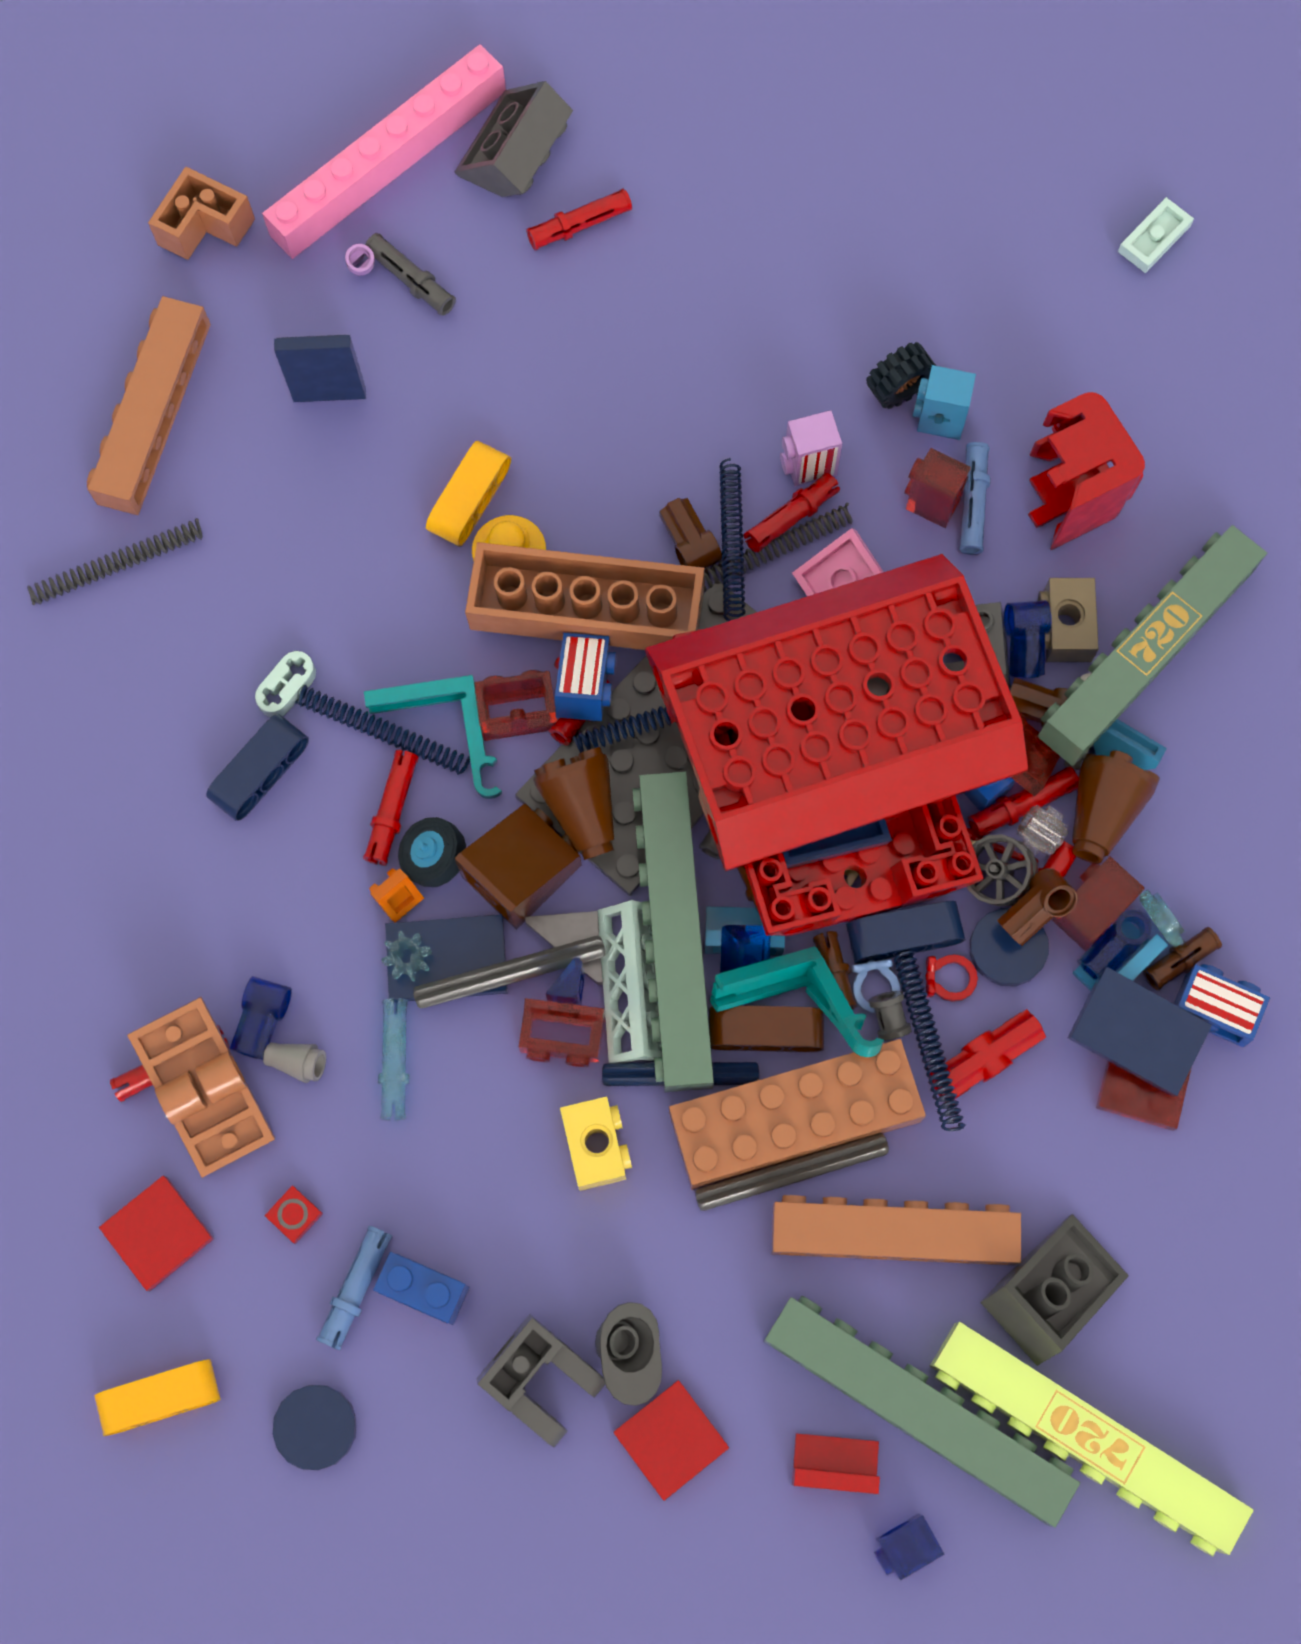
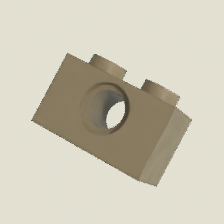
[1038,578,1099,662]

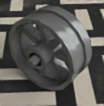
[967,834,1038,906]

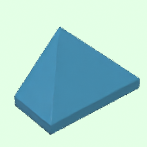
[1094,719,1167,770]

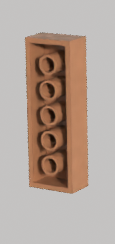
[465,542,705,650]
[669,1039,926,1190]

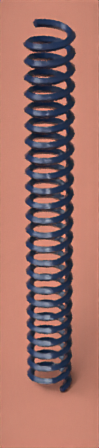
[719,458,746,621]
[295,685,470,775]
[573,706,676,753]
[894,950,966,1131]

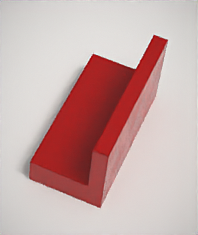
[792,1433,880,1494]

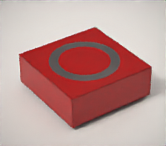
[264,1185,323,1244]

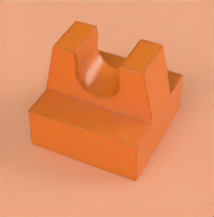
[369,868,424,923]

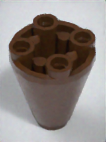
[533,747,615,860]
[1072,750,1160,864]

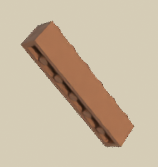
[87,296,211,515]
[771,1195,1021,1266]

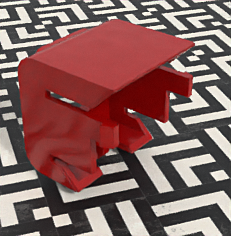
[1028,392,1145,550]

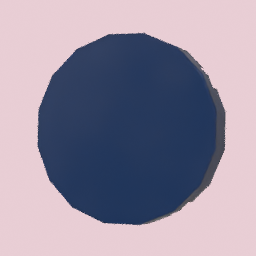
[970,908,1049,986]
[272,1385,356,1470]

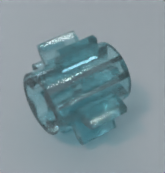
[381,930,432,982]

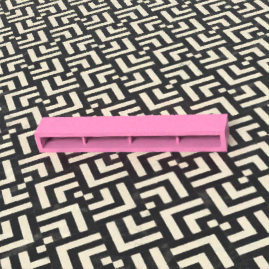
[262,44,506,259]

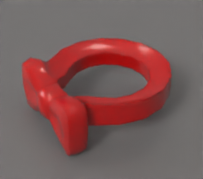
[925,954,978,1002]

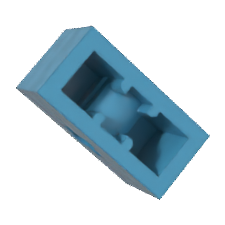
[913,365,976,440]

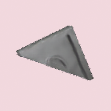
[525,911,603,985]

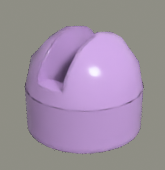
[345,244,375,276]

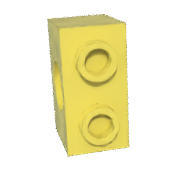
[560,1096,632,1191]

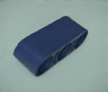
[206,714,309,821]
[846,901,966,964]

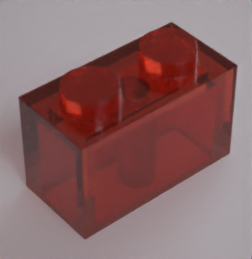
[904,448,971,529]
[1051,856,1145,951]

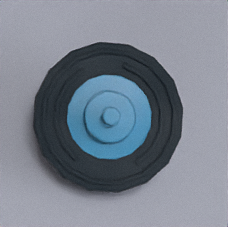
[398,817,466,887]

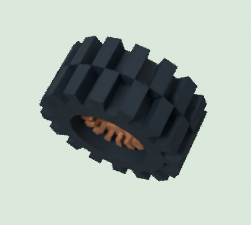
[866,342,936,409]

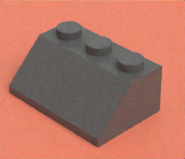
[454,81,573,197]

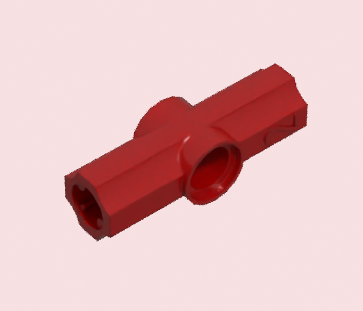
[929,1009,1046,1102]

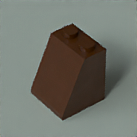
[454,803,582,930]

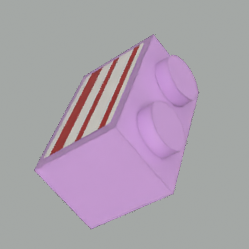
[780,410,842,486]

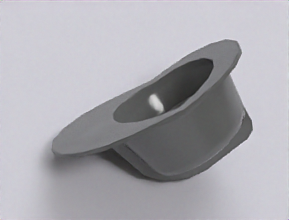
[595,1302,662,1406]

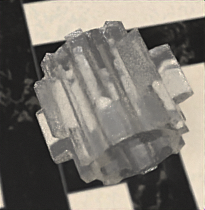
[1017,805,1069,855]

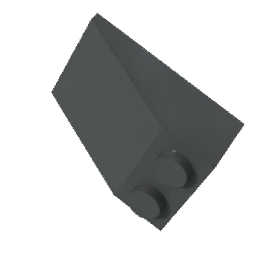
[980,1214,1129,1366]

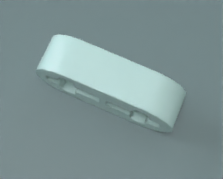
[255,651,316,717]

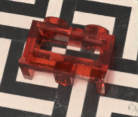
[474,670,557,741]
[518,998,605,1067]

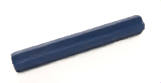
[602,1062,759,1086]

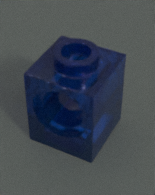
[874,1513,945,1580]

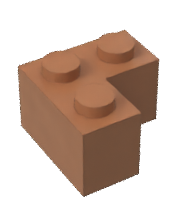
[148,166,255,260]

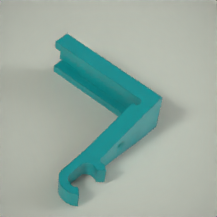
[364,675,502,799]
[710,946,884,1057]

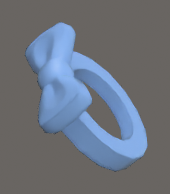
[851,959,900,1013]

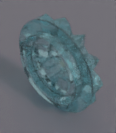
[1140,889,1185,947]

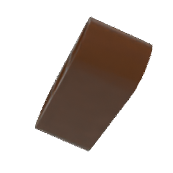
[709,1005,824,1052]

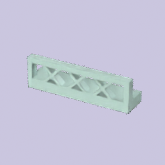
[597,900,662,1063]

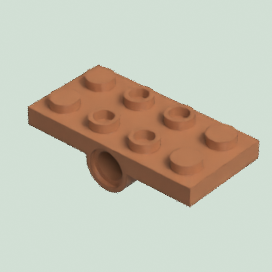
[127,996,275,1178]

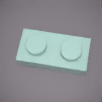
[1118,197,1194,273]

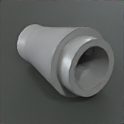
[263,1042,326,1083]

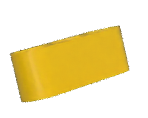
[426,440,511,547]
[94,1359,221,1436]

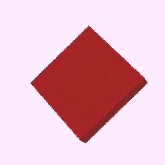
[98,1175,214,1292]
[613,1380,729,1501]

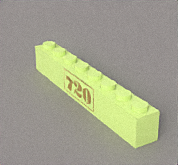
[930,1322,1254,1557]

